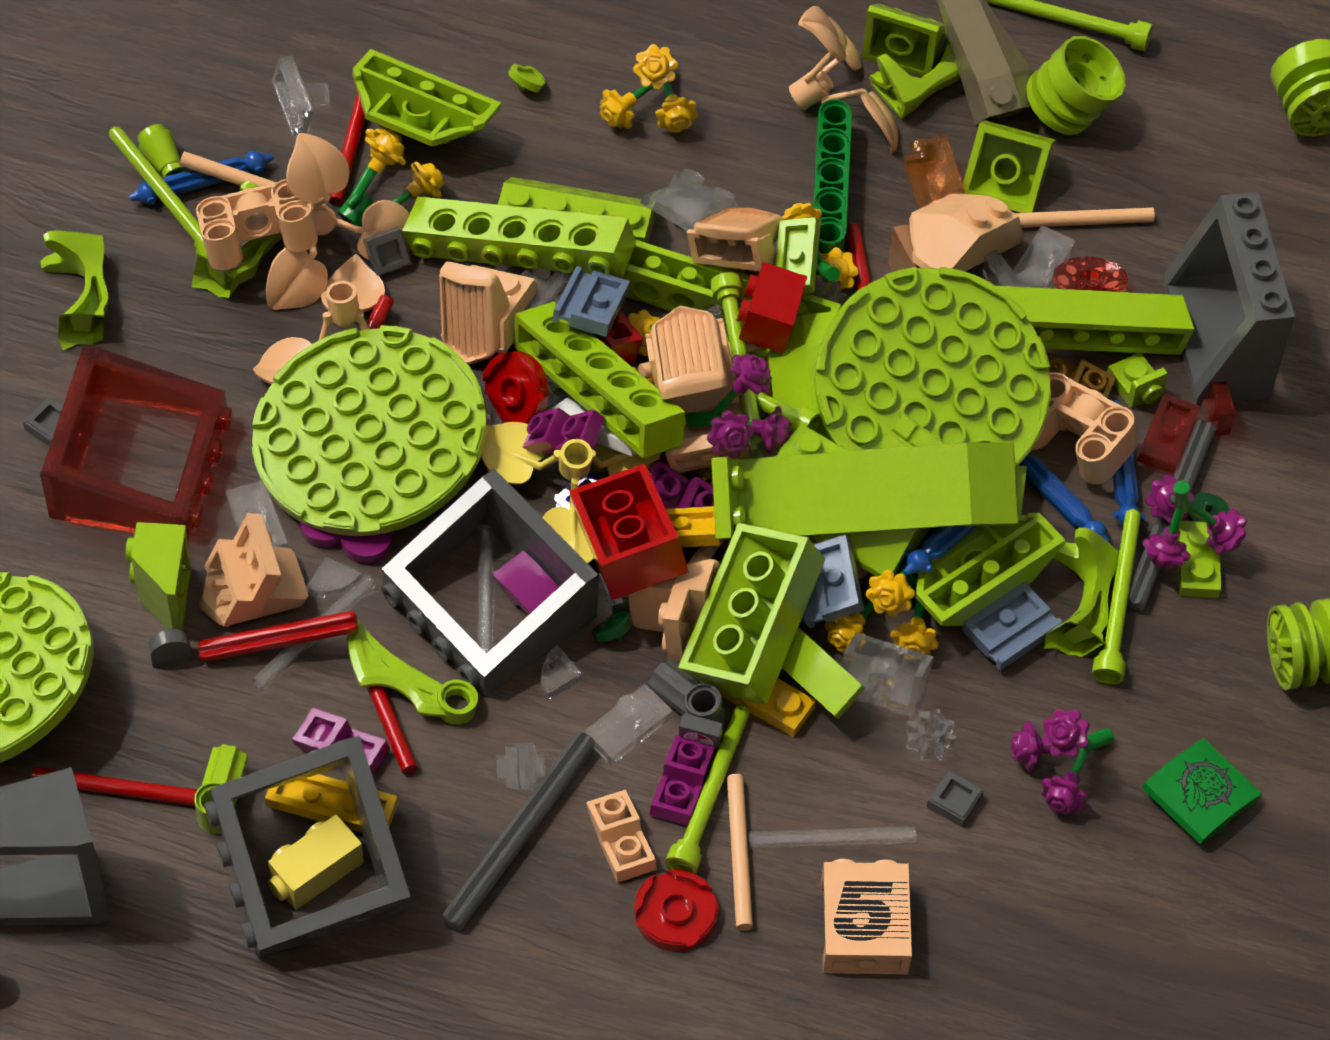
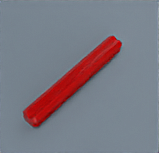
[198,611,359,662]

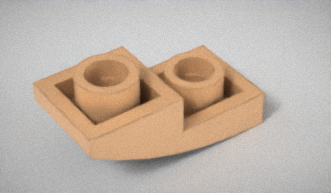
[586,790,657,883]

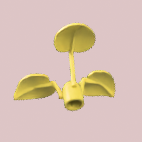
[481,422,661,564]

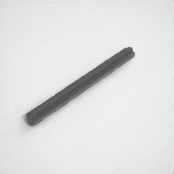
[1127,419,1215,612]
[443,732,595,931]

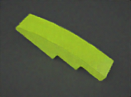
[782,626,866,719]

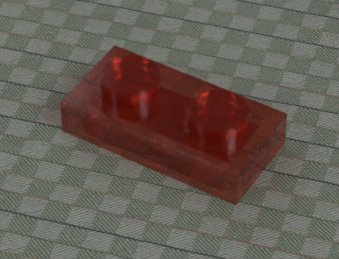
[1137,394,1200,474]

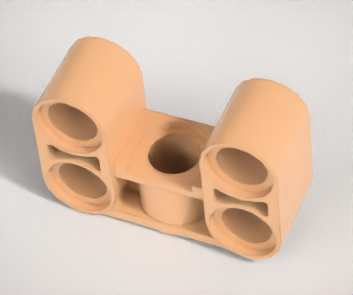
[196,179,318,270]
[1031,372,1137,484]

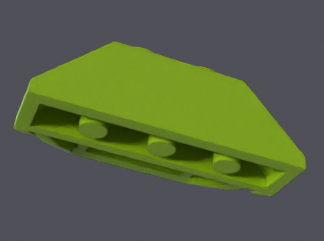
[352,49,502,146]
[768,311,838,441]
[915,513,1066,626]

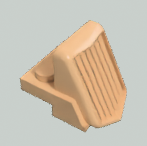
[686,208,783,276]
[439,261,539,365]
[645,306,740,413]
[199,513,308,627]
[628,559,721,665]

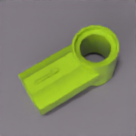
[194,744,248,834]

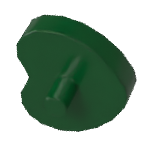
[1188,492,1230,522]
[592,611,633,642]

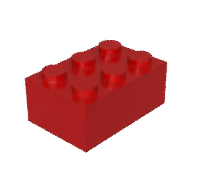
[569,463,689,600]

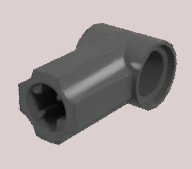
[647,659,726,725]

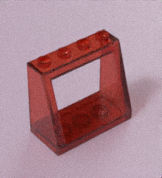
[40,345,232,543]

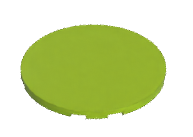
[815,267,1051,468]
[252,325,487,536]
[0,572,94,763]

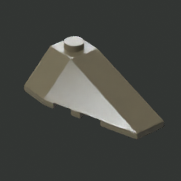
[937,0,1034,125]

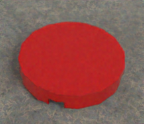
[482,351,549,424]
[634,869,719,952]

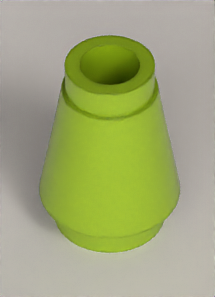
[137,124,185,178]

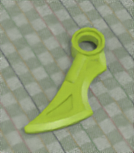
[348,618,478,725]

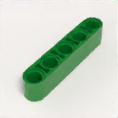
[812,99,852,254]

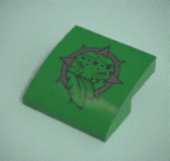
[1142,738,1263,844]

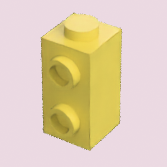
[267,814,364,910]

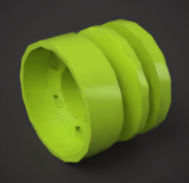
[1026,36,1126,135]
[1270,39,1330,137]
[1267,598,1330,690]

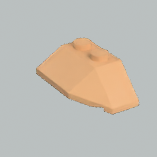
[909,194,1024,271]

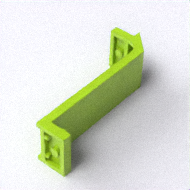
[711,443,1018,542]

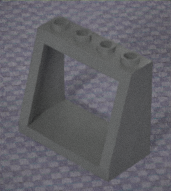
[1162,192,1295,406]
[381,469,598,697]
[204,735,411,958]
[0,767,110,926]

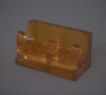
[903,133,965,209]

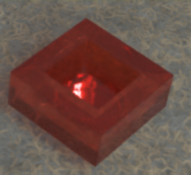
[1202,381,1236,436]

